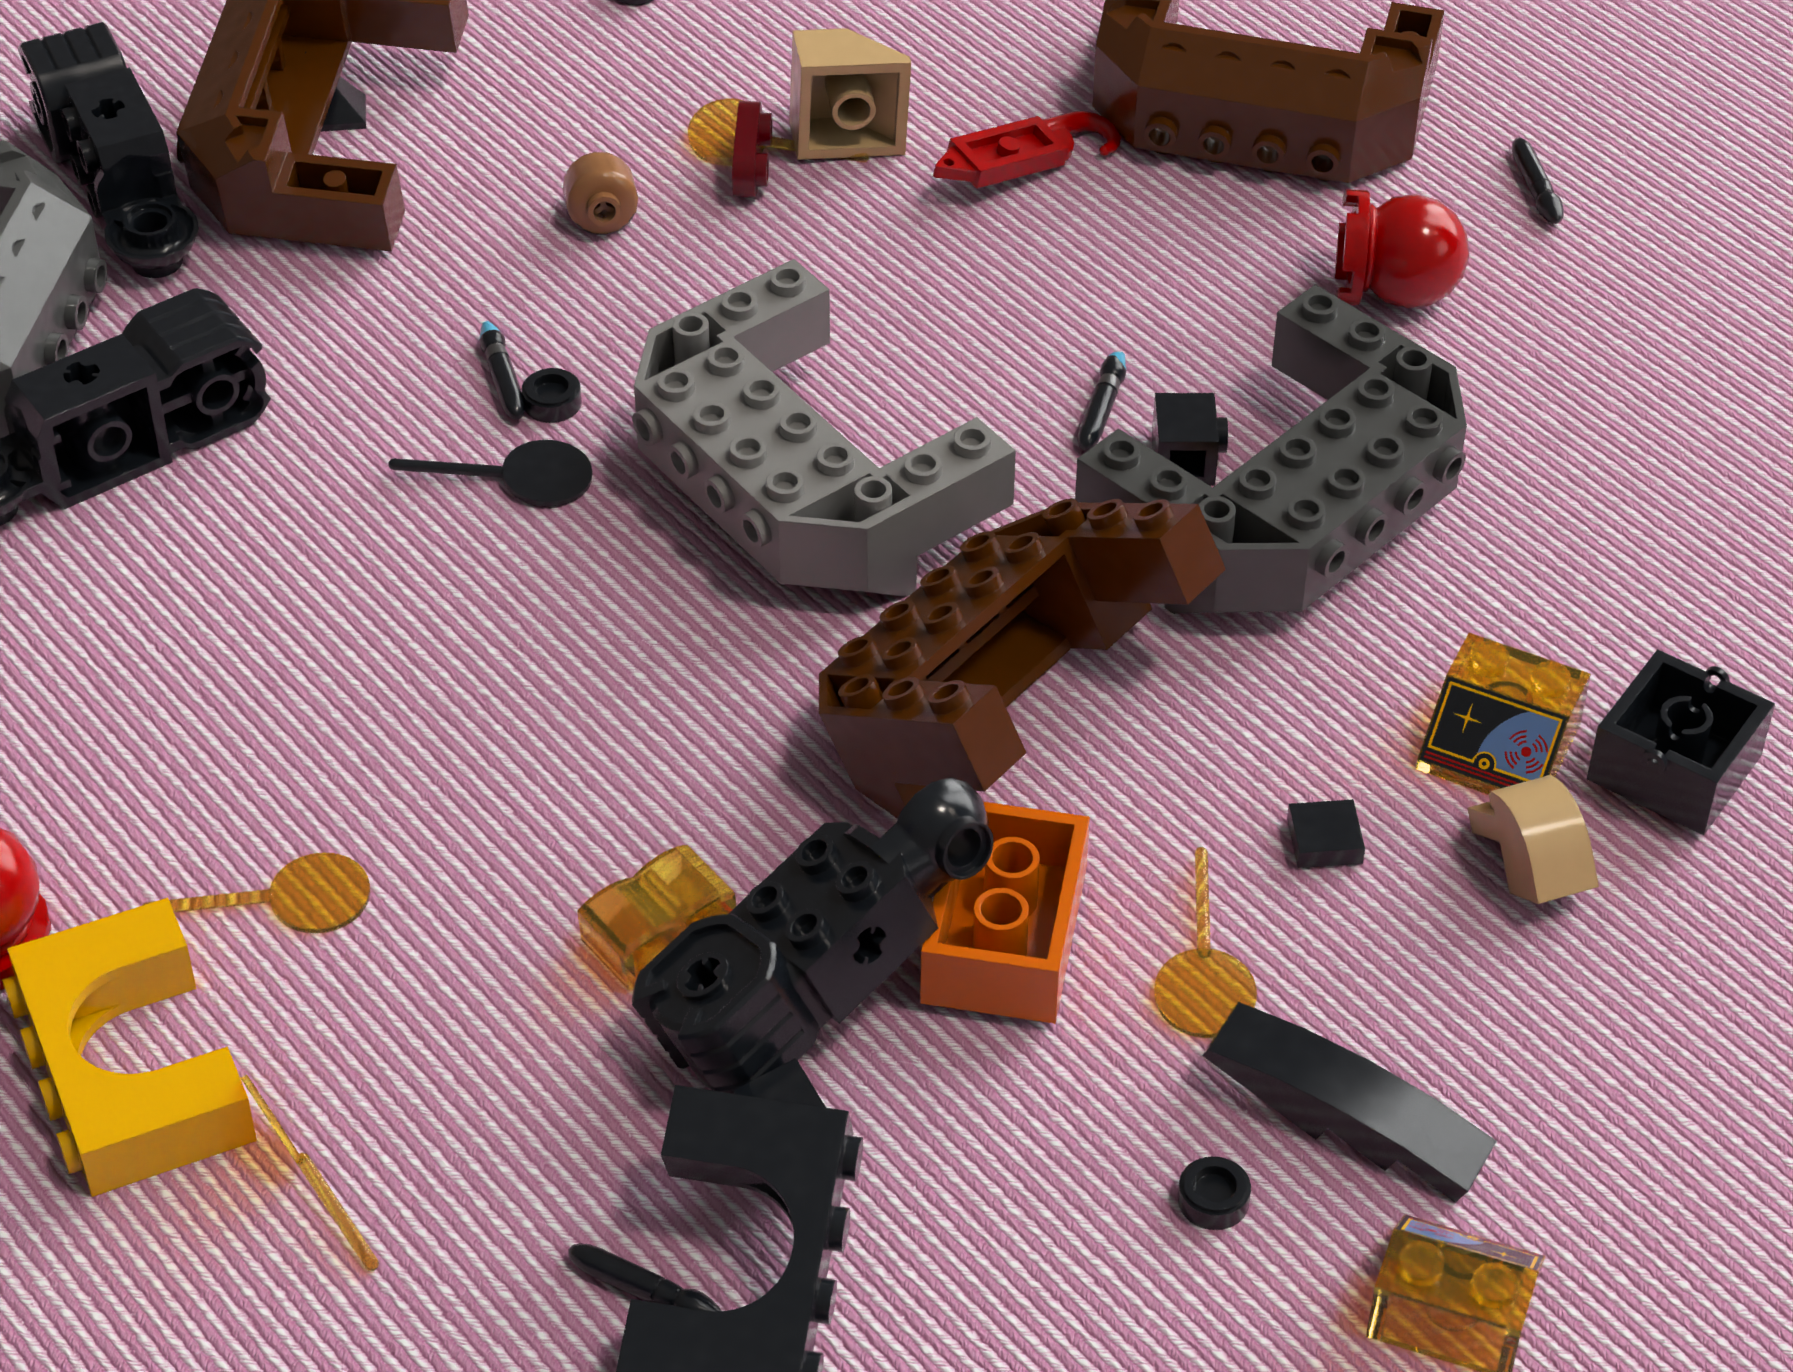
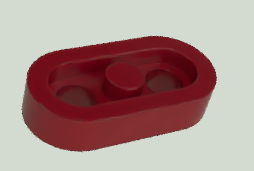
[732,101,773,198]

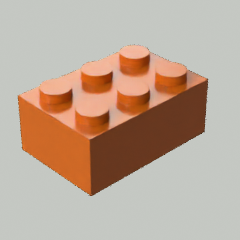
[920,801,1090,1024]

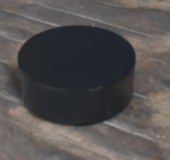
[522,368,582,423]
[1178,1156,1251,1230]

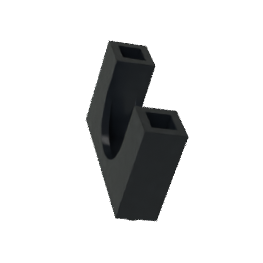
[616,1085,863,1372]

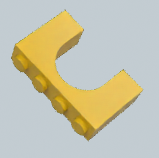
[2,897,257,1197]

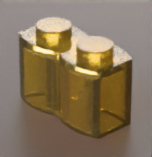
[577,845,736,990]

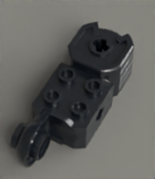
[18,22,199,278]
[0,288,271,526]
[632,778,993,1094]

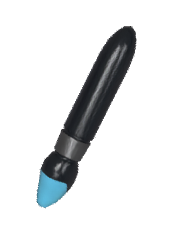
[479,321,525,420]
[1078,352,1127,451]

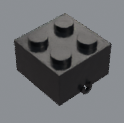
[1587,649,1775,835]

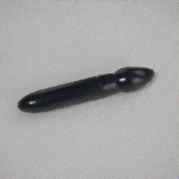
[1511,137,1564,224]
[568,1243,722,1311]

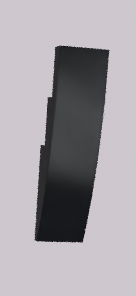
[1202,1002,1497,1203]

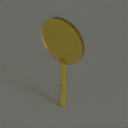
[688,98,869,166]
[1154,847,1257,1038]
[142,853,370,934]
[240,1074,379,1271]

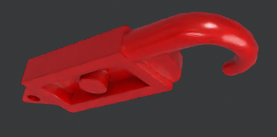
[933,111,1121,189]

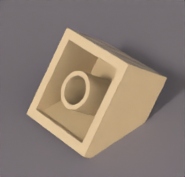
[789,28,911,160]

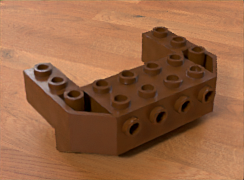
[176,0,469,252]
[1092,0,1445,183]
[819,498,1226,819]

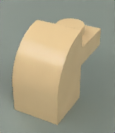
[1467,775,1599,904]

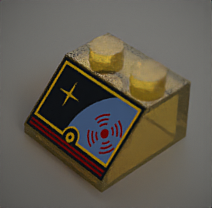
[1416,633,1591,795]
[1366,1214,1546,1372]

